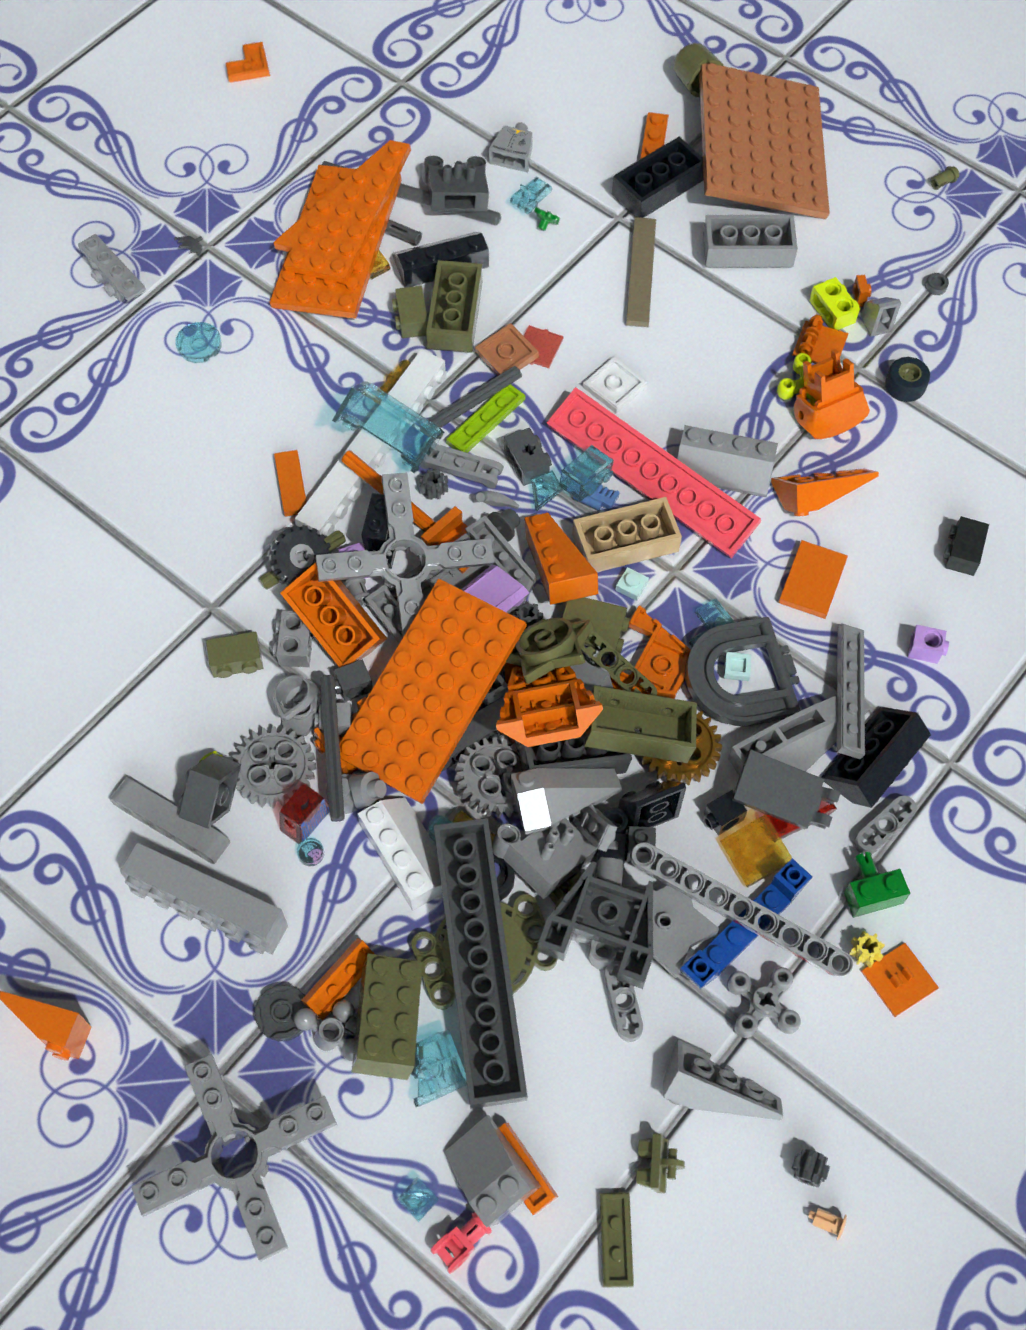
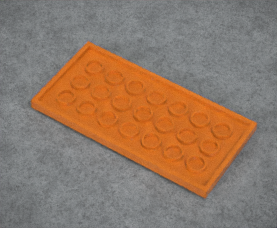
[270,165,402,319]
[339,578,527,804]

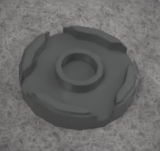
[255,984,308,1042]

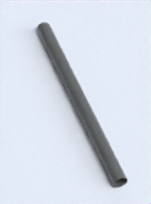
[322,161,501,225]

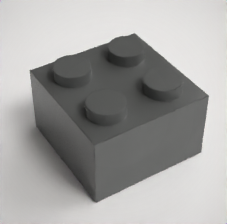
[179,754,241,829]

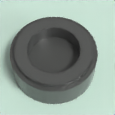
[925,273,949,295]

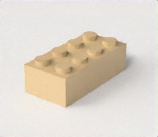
[572,497,682,572]

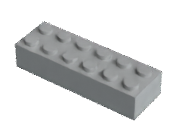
[120,843,288,955]

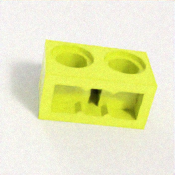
[809,277,860,330]

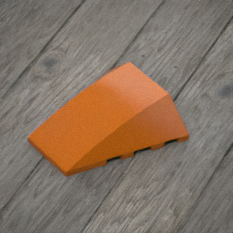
[496,666,603,747]

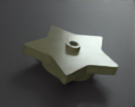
[506,618,594,684]

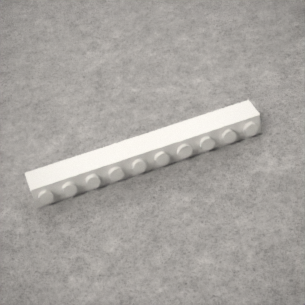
[295,349,447,537]

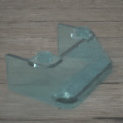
[332,381,444,473]

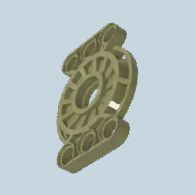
[411,894,558,1010]

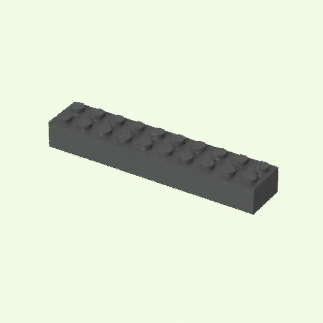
[434,818,528,1109]

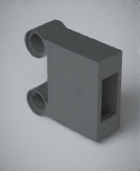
[423,156,489,212]

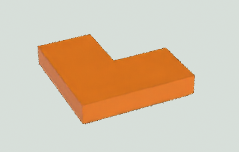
[225,42,270,83]

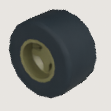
[885,357,930,402]

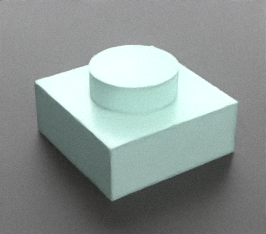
[615,567,649,601]
[724,652,751,681]

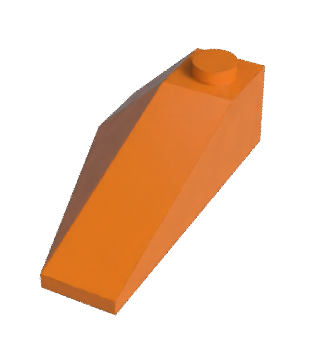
[771,469,879,516]

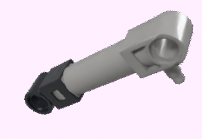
[572,808,628,970]

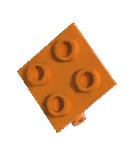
[792,315,849,363]

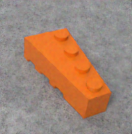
[524,513,598,605]

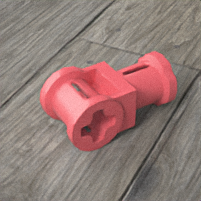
[430,1211,492,1274]

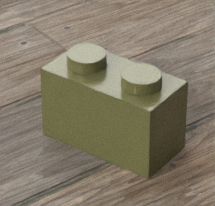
[392,286,428,339]
[206,631,264,678]

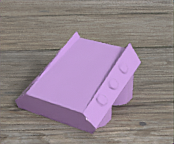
[461,565,529,612]

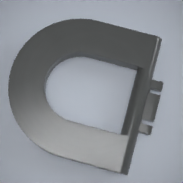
[685,617,801,726]

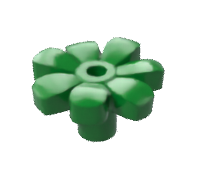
[534,207,560,231]

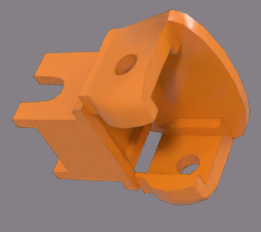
[794,349,870,439]

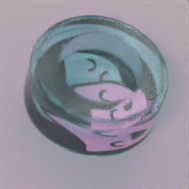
[297,838,324,866]

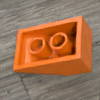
[0,991,92,1061]

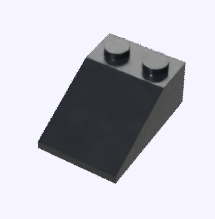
[618,780,686,829]

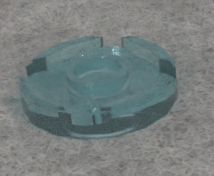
[176,322,222,363]

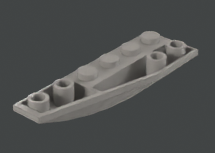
[728,695,871,776]

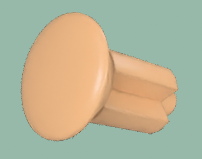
[808,1208,847,1240]

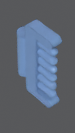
[570,473,620,511]

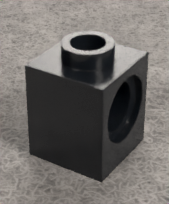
[703,790,748,836]

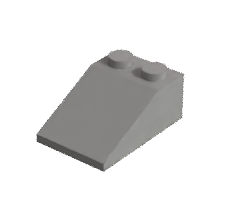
[444,1115,541,1228]

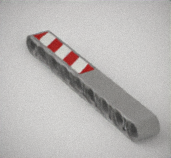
[630,842,853,976]

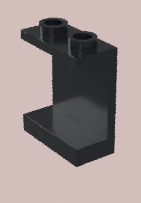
[361,493,396,569]

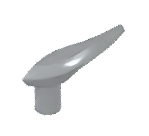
[475,491,519,509]

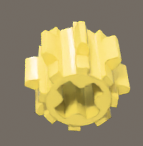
[849,931,885,968]

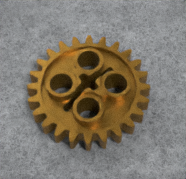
[640,708,722,785]

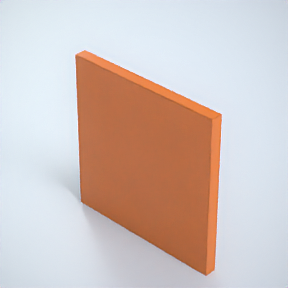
[861,943,939,1017]

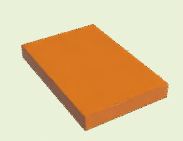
[779,540,848,619]

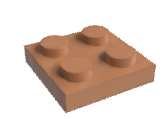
[475,323,539,376]

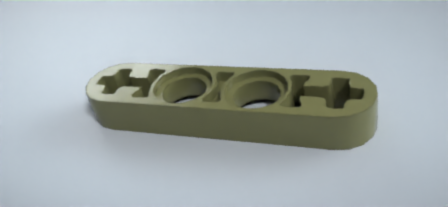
[580,631,657,696]

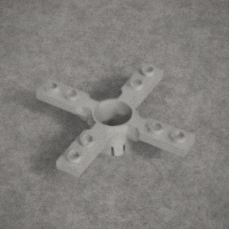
[316,472,494,639]
[131,1054,337,1262]

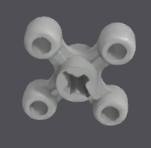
[728,967,801,1038]

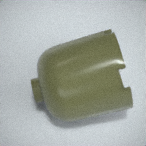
[674,43,724,98]

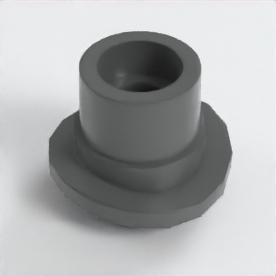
[487,509,520,542]

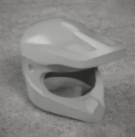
[274,675,321,737]

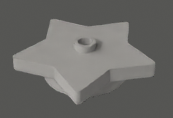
[617,876,719,978]

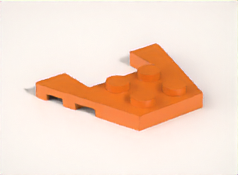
[605,606,691,699]

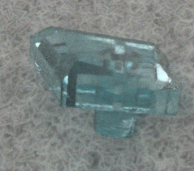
[531,470,563,511]

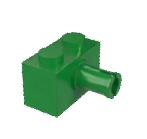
[844,852,911,918]

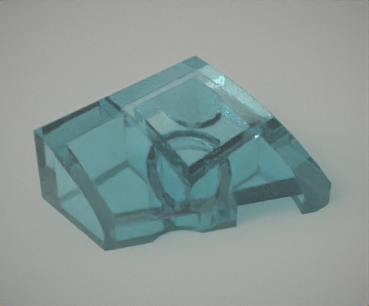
[414,1030,467,1107]

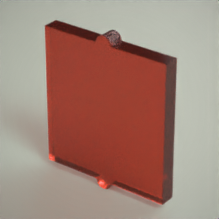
[524,325,564,368]

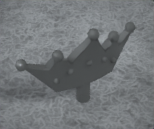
[174,236,203,260]

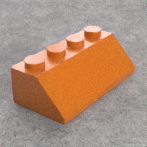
[280,562,387,668]

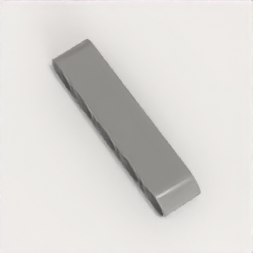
[110,778,230,864]

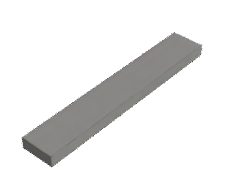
[837,623,865,759]

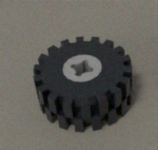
[267,525,332,586]

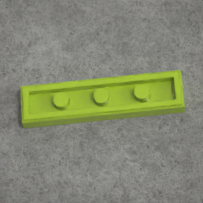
[446,384,525,453]

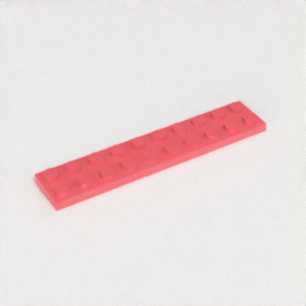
[547,387,761,559]

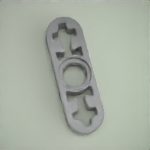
[854,796,917,855]
[604,960,643,1042]

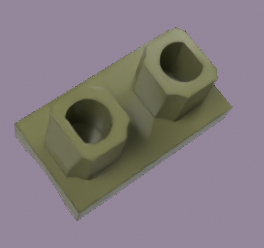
[636,1134,685,1193]

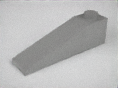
[511,768,622,835]
[663,1039,783,1120]

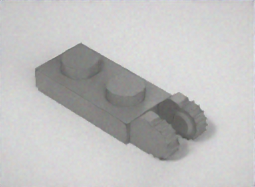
[572,804,618,852]

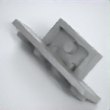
[78,234,146,302]

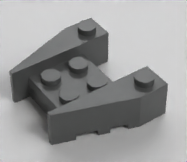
[538,861,653,989]

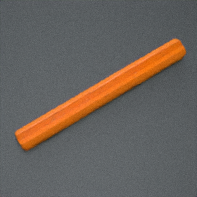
[342,450,436,532]

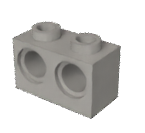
[273,610,313,667]

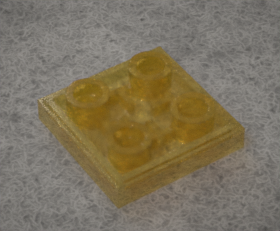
[720,814,792,887]

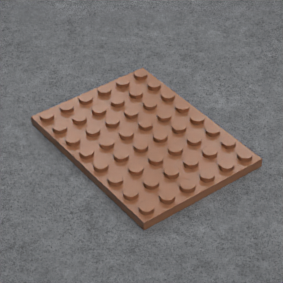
[699,63,830,219]

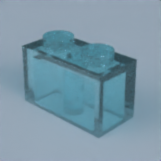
[559,445,614,501]

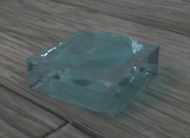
[397,1178,439,1222]

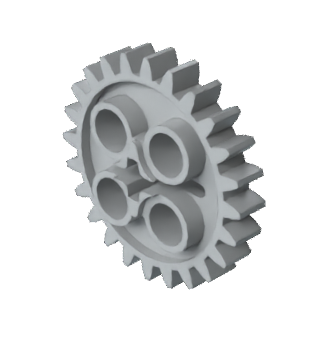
[232,726,316,809]
[454,737,522,818]

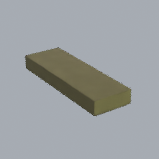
[600,1193,634,1288]

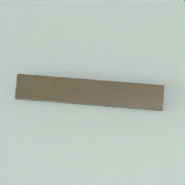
[626,217,656,327]

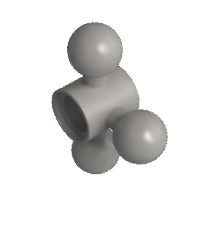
[294,1000,355,1061]

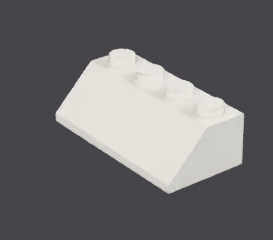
[357,797,442,911]

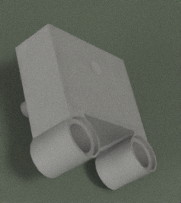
[492,818,597,899]

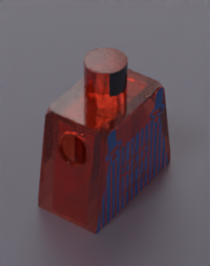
[279,784,329,846]

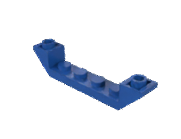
[680,858,813,989]

